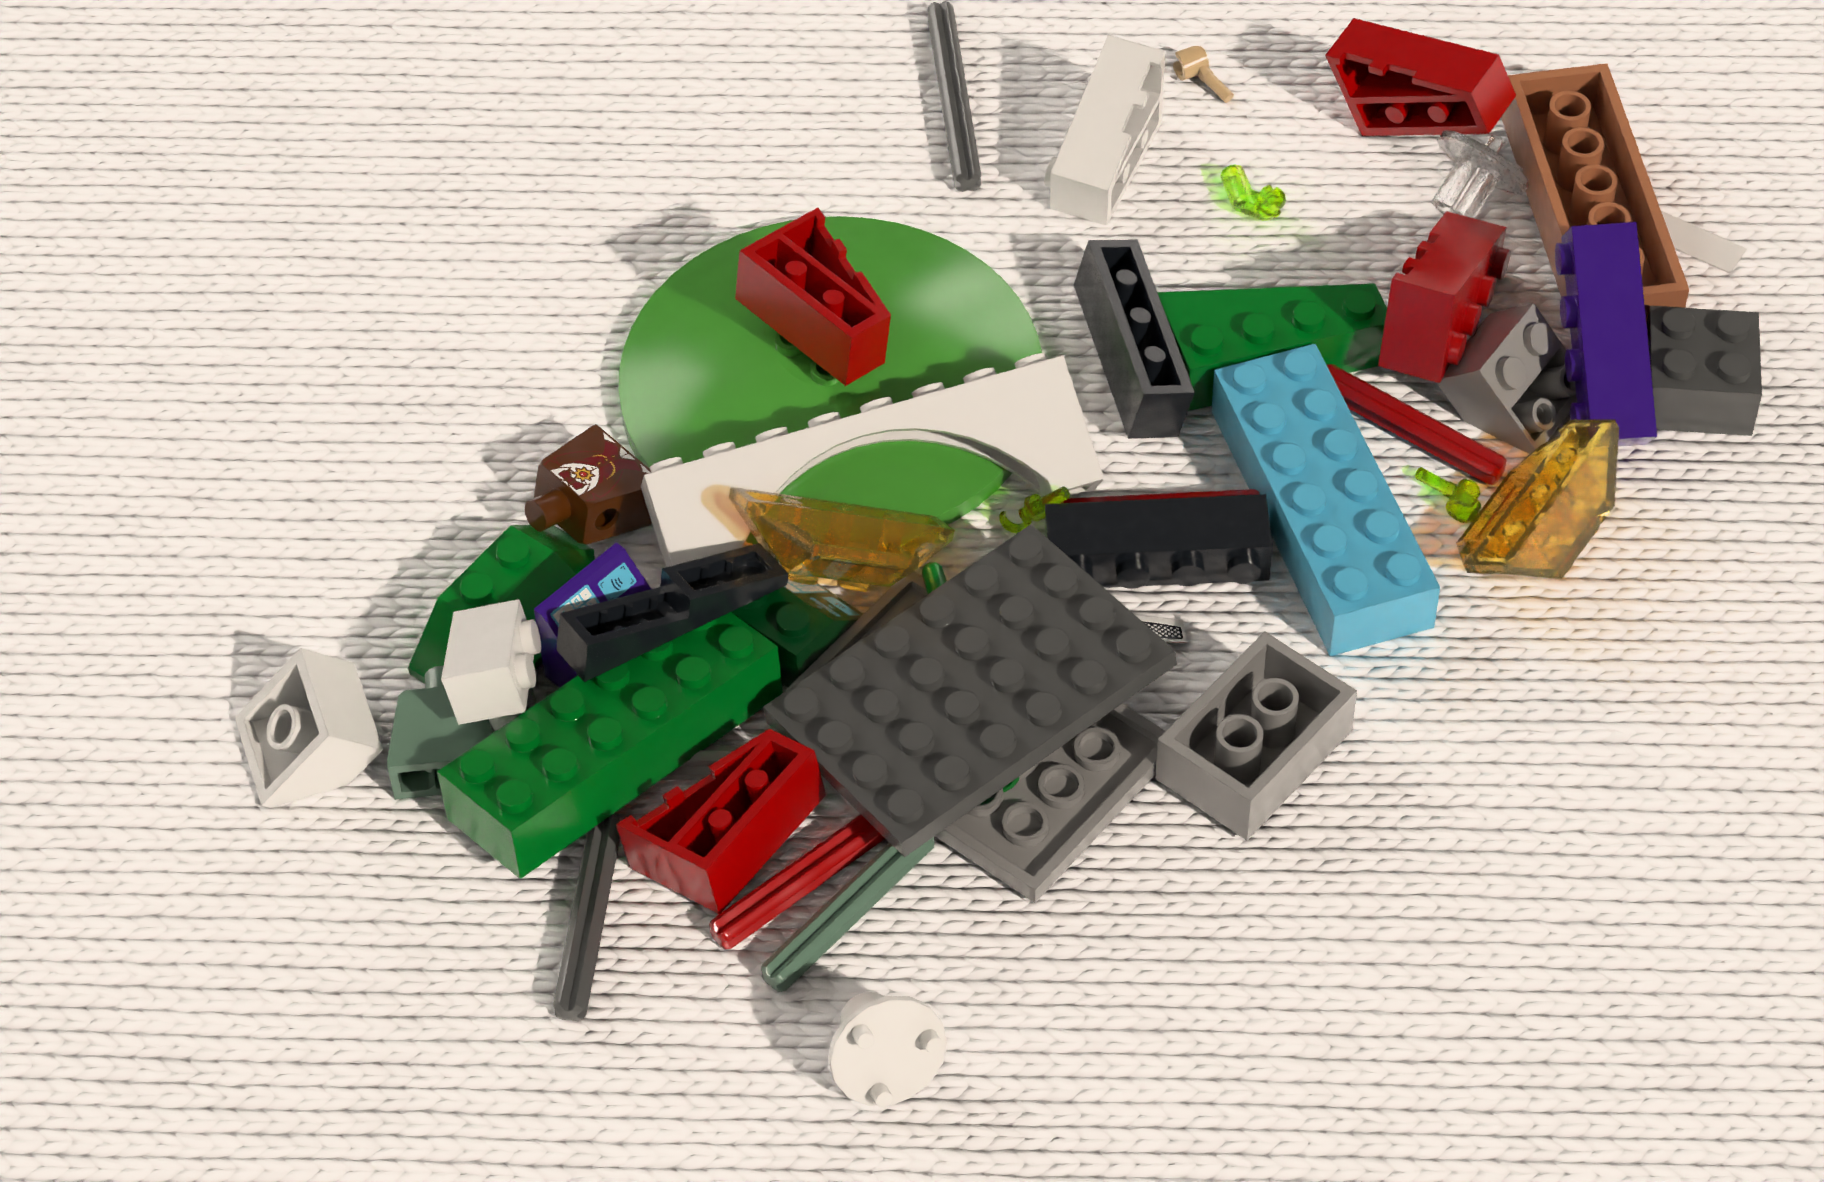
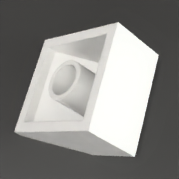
[235,648,383,808]

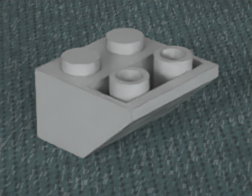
[1436,303,1577,455]

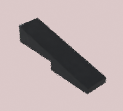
[557,543,789,682]

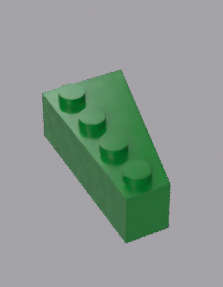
[1157,283,1387,411]

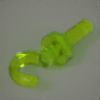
[999,486,1070,534]

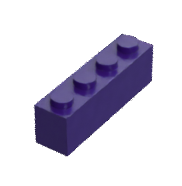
[1555,222,1657,449]

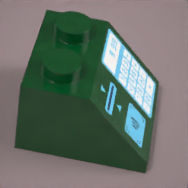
[732,564,864,688]

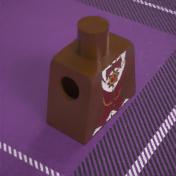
[524,424,652,545]

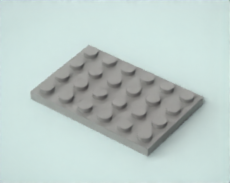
[766,568,1165,903]

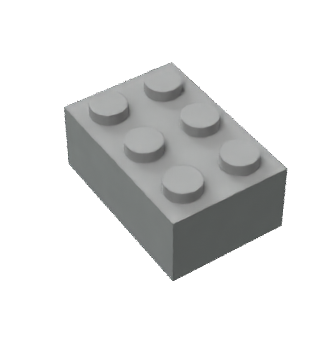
[1155,631,1357,841]

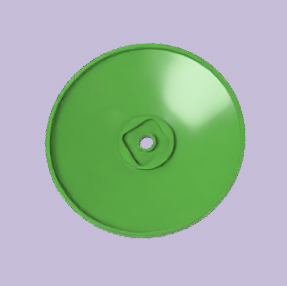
[618,216,1042,554]

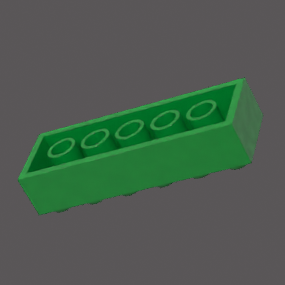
[437,612,783,879]

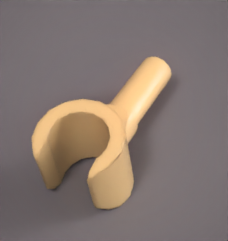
[1173,46,1234,103]

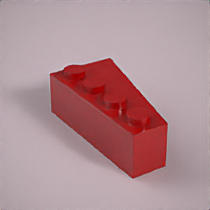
[1378,211,1511,383]

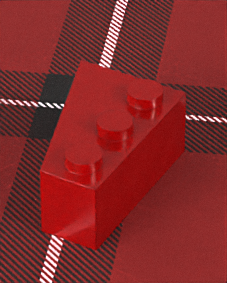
[1325,18,1516,136]
[735,207,891,386]
[616,728,826,914]

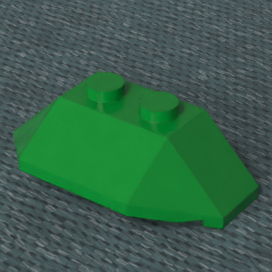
[408,525,595,684]

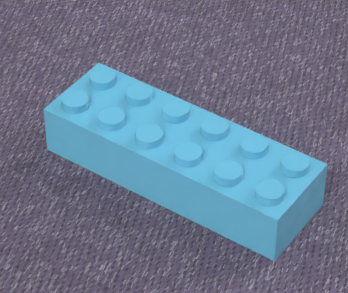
[1211,344,1440,657]

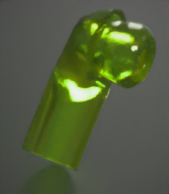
[1220,164,1286,222]

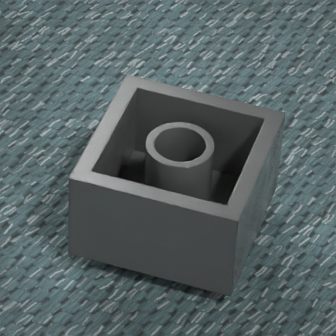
[1646,306,1762,436]

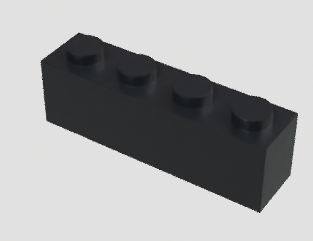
[1073,239,1195,439]
[1045,494,1273,589]

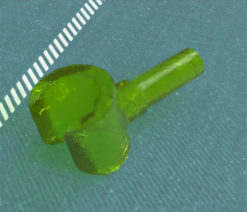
[1415,467,1481,523]

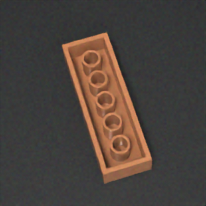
[1501,63,1689,324]

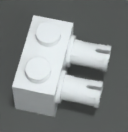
[441,599,541,732]

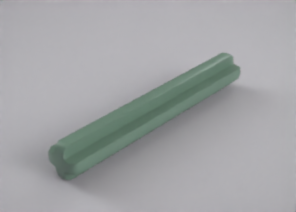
[761,836,935,992]

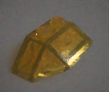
[1456,419,1619,579]
[728,487,955,592]

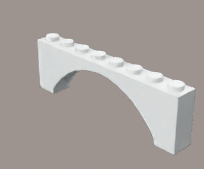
[641,353,1104,567]

